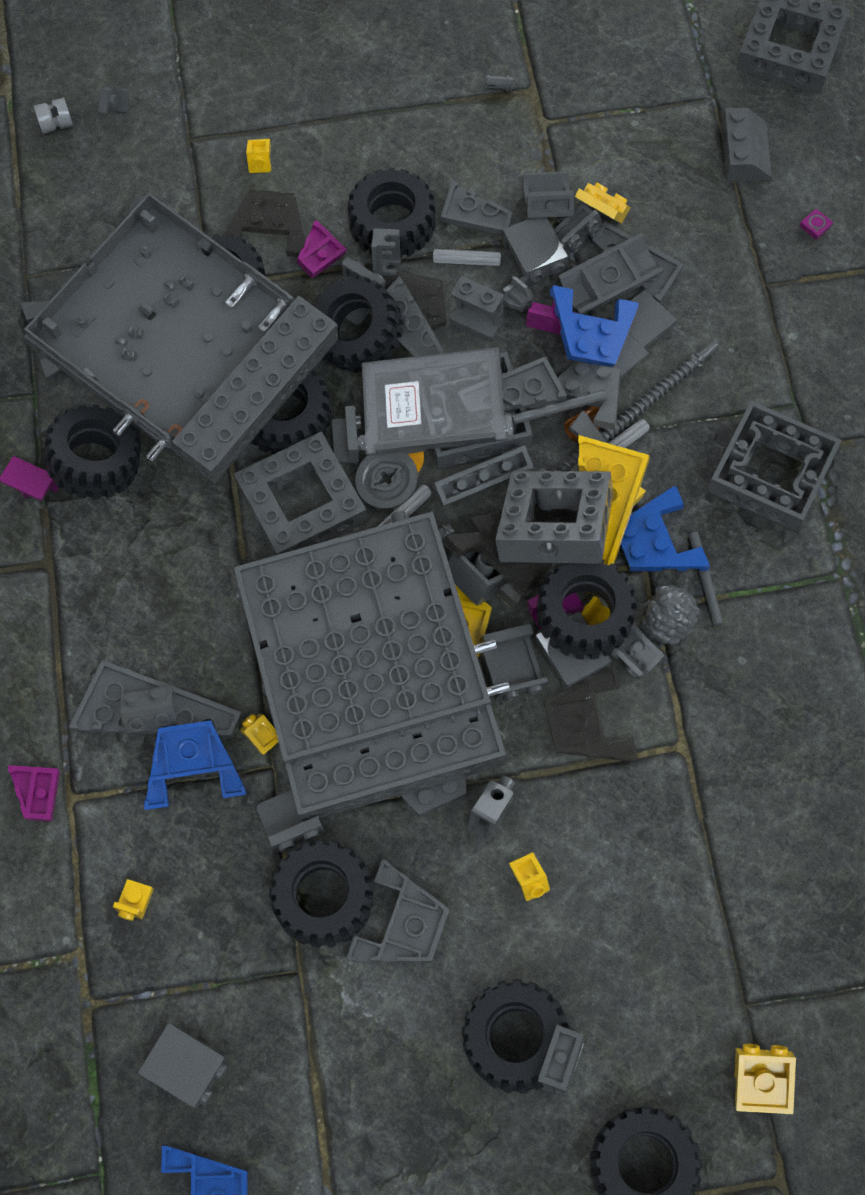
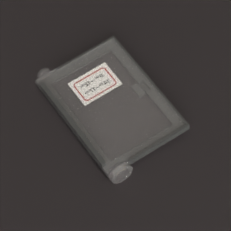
[360,347,514,456]

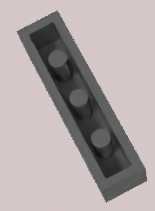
[431,445,534,507]

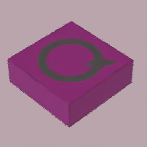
[799,209,833,240]

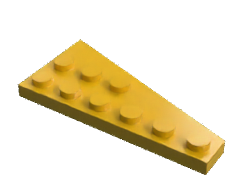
[578,435,650,596]

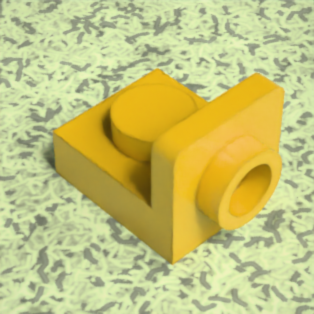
[246,139,271,173]
[581,596,610,625]
[239,713,279,755]
[509,852,550,901]
[113,879,154,921]

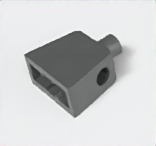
[467,776,515,843]

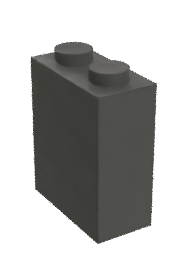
[138,1023,228,1110]

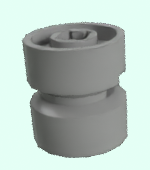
[34,97,73,134]

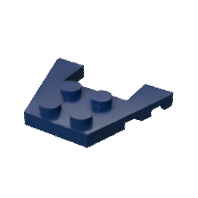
[550,285,639,367]
[620,486,710,571]
[144,720,247,810]
[161,1146,248,1195]

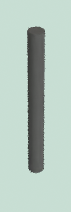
[511,390,607,425]
[689,532,723,627]

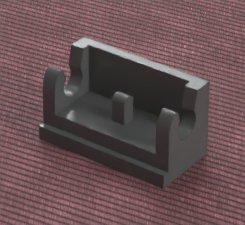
[372,228,401,276]

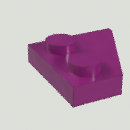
[297,220,347,279]
[8,765,60,822]

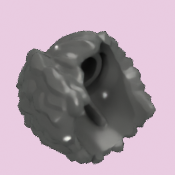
[640,585,700,645]

